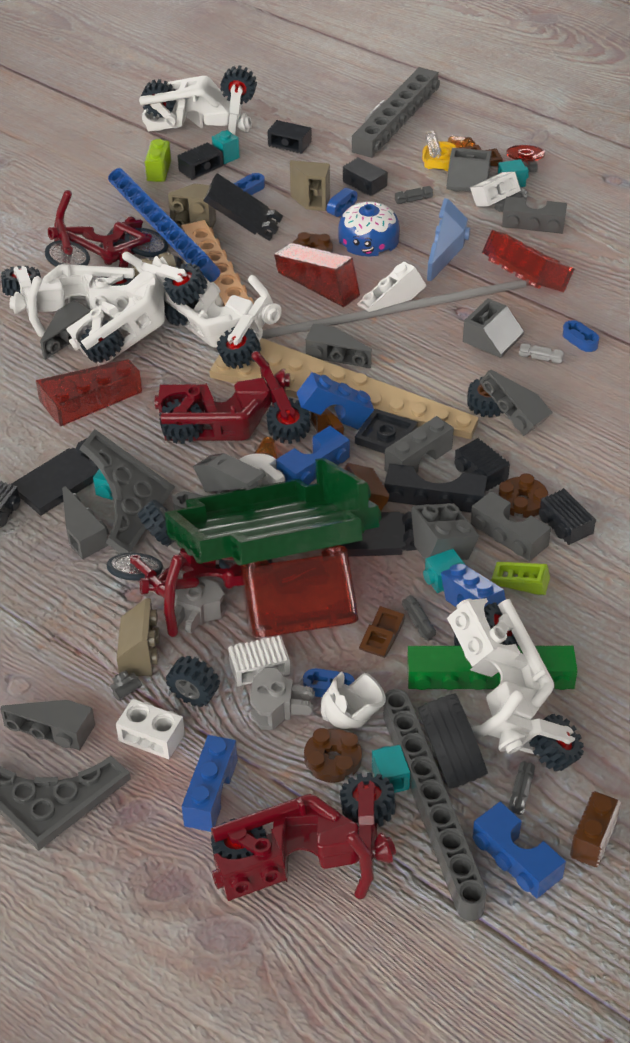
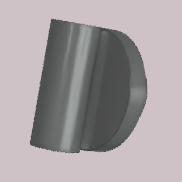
[110,670,142,701]

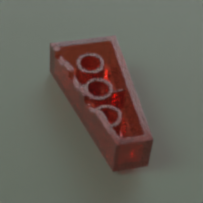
[482,229,575,292]
[274,243,360,308]
[36,359,142,427]

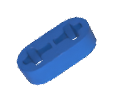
[234,173,265,195]
[327,187,358,217]
[562,320,599,352]
[303,668,355,698]

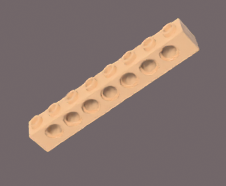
[181,220,254,307]

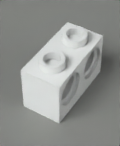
[470,172,521,206]
[116,699,185,759]

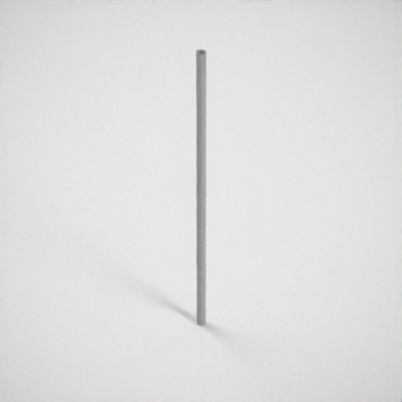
[262,279,527,339]

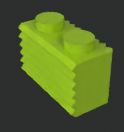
[144,139,171,182]

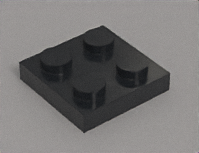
[355,409,418,454]

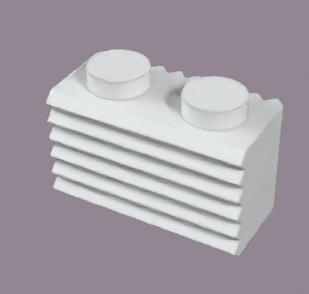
[228,635,290,687]

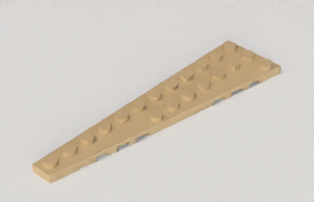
[209,338,478,439]

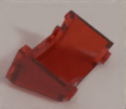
[240,545,359,637]

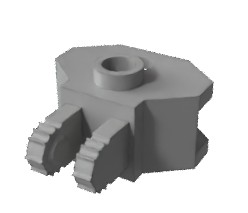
[175,577,226,634]
[250,668,315,730]

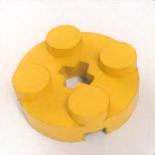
[422,141,455,171]

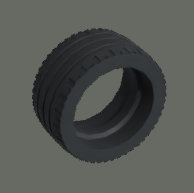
[417,693,488,789]

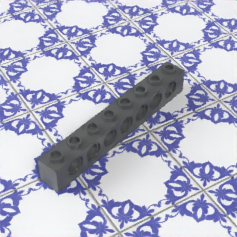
[352,67,440,158]

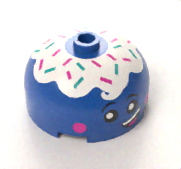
[338,201,400,257]

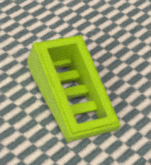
[491,562,550,595]

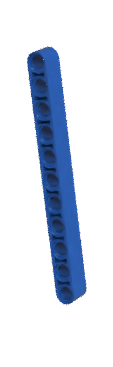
[108,168,220,282]

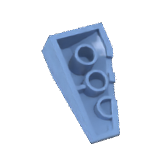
[427,198,470,281]

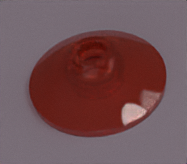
[506,145,545,163]

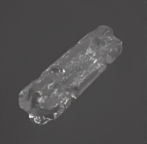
[426,131,441,158]

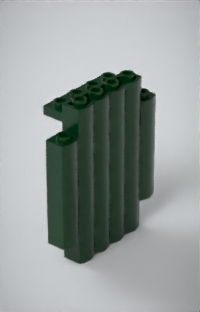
[165,458,381,565]

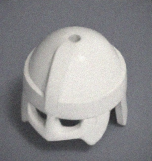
[321,671,386,729]

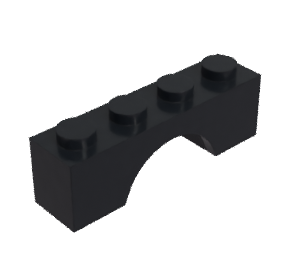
[384,463,487,513]

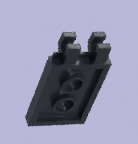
[203,173,283,241]
[11,438,99,516]
[325,511,417,558]

